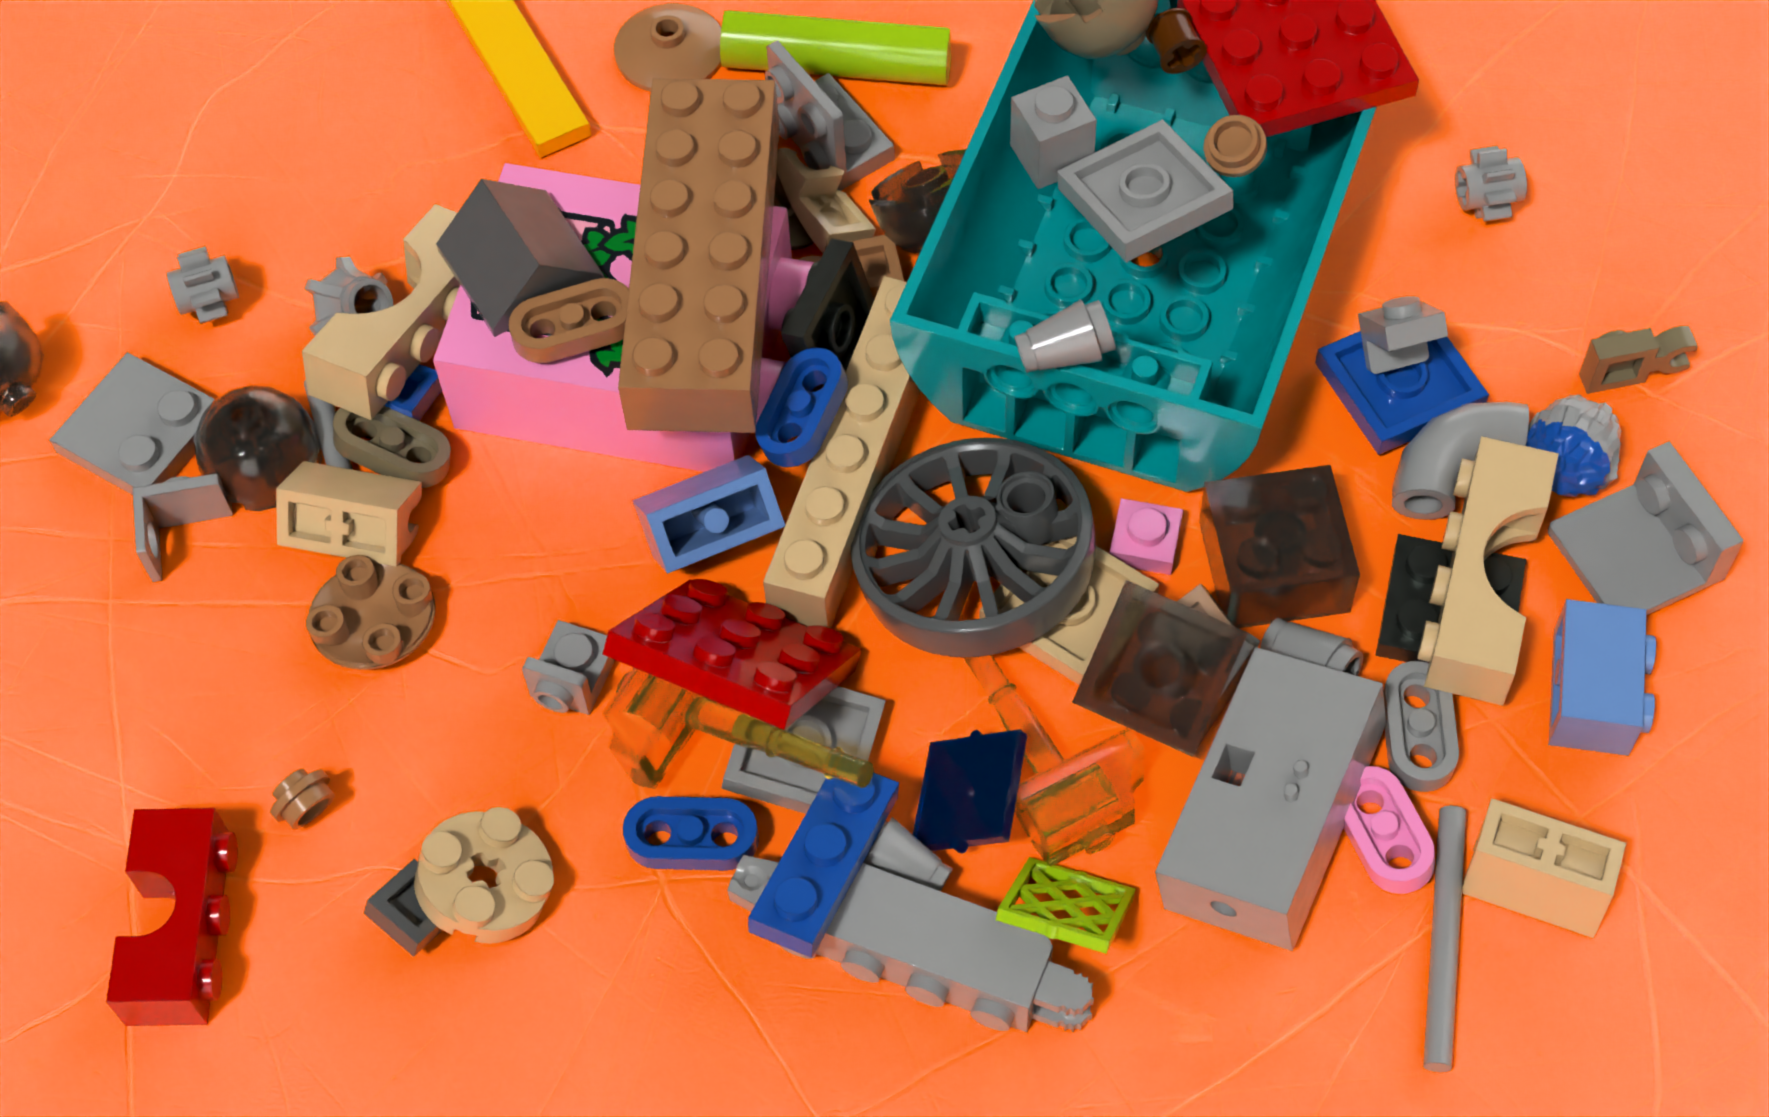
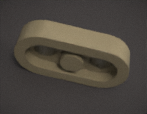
[333,406,451,488]

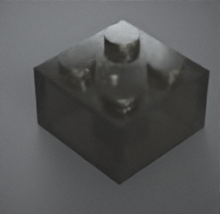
[1199,465,1360,629]
[1072,580,1261,760]

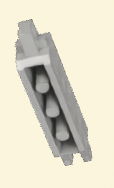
[727,855,1094,1033]

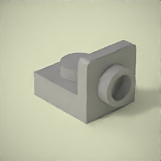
[522,620,615,715]

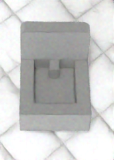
[1358,296,1448,374]

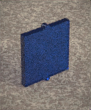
[913,729,1028,854]

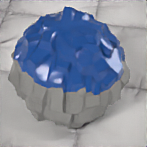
[1526,394,1622,497]

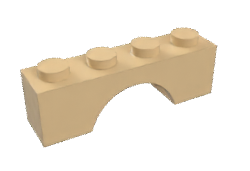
[302,204,460,420]
[1417,436,1559,706]

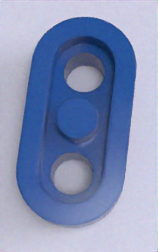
[755,348,848,467]
[623,796,759,871]

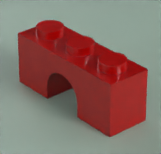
[106,808,238,1026]

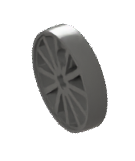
[851,438,1096,657]

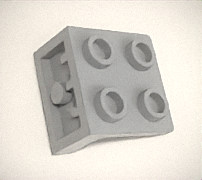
[765,41,895,191]
[1547,441,1744,615]

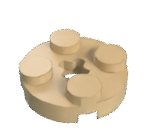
[414,807,554,944]

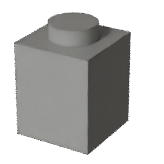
[1010,75,1097,189]

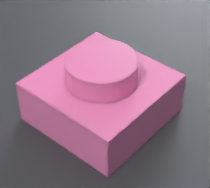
[1109,498,1183,575]

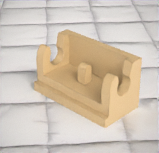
[276,461,422,567]
[1462,798,1626,938]

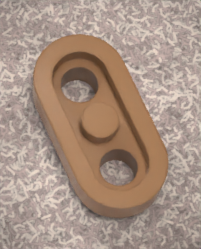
[509,278,629,363]

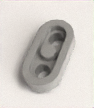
[1383,661,1459,792]

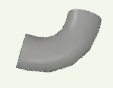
[1392,401,1529,520]

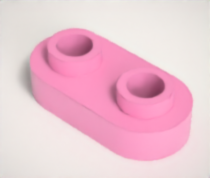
[1344,766,1435,894]

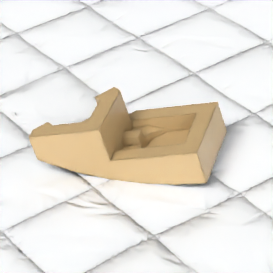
[776,148,876,253]

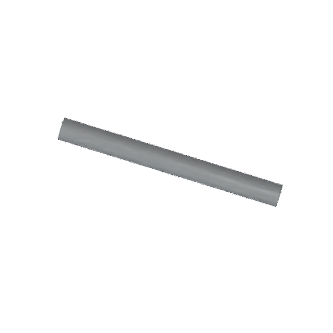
[1423,805,1466,1073]

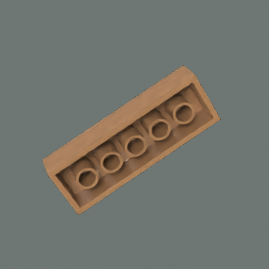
[618,78,780,433]

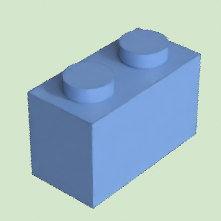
[632,455,785,574]
[1548,599,1656,756]

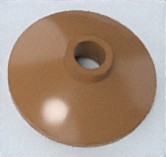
[614,3,721,92]

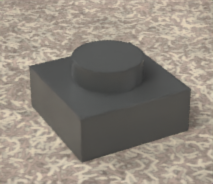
[364,859,443,957]

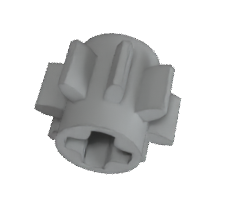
[1455,146,1527,222]
[166,246,239,324]

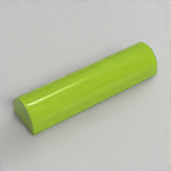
[720,10,951,85]

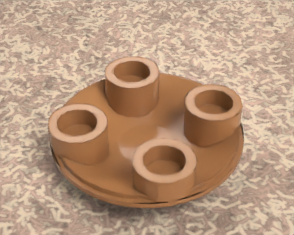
[306,555,436,670]

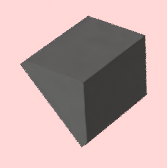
[436,179,604,337]

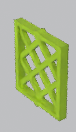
[996,857,1136,954]

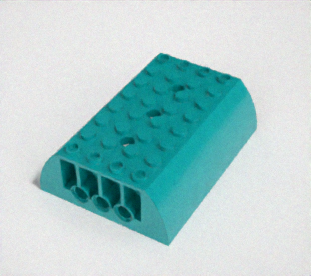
[890,0,1377,492]

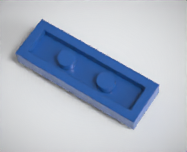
[748,758,899,958]

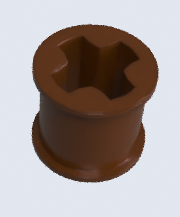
[1145,8,1207,74]

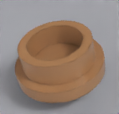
[1203,115,1267,177]
[270,769,335,830]

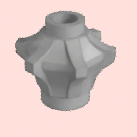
[304,256,393,336]

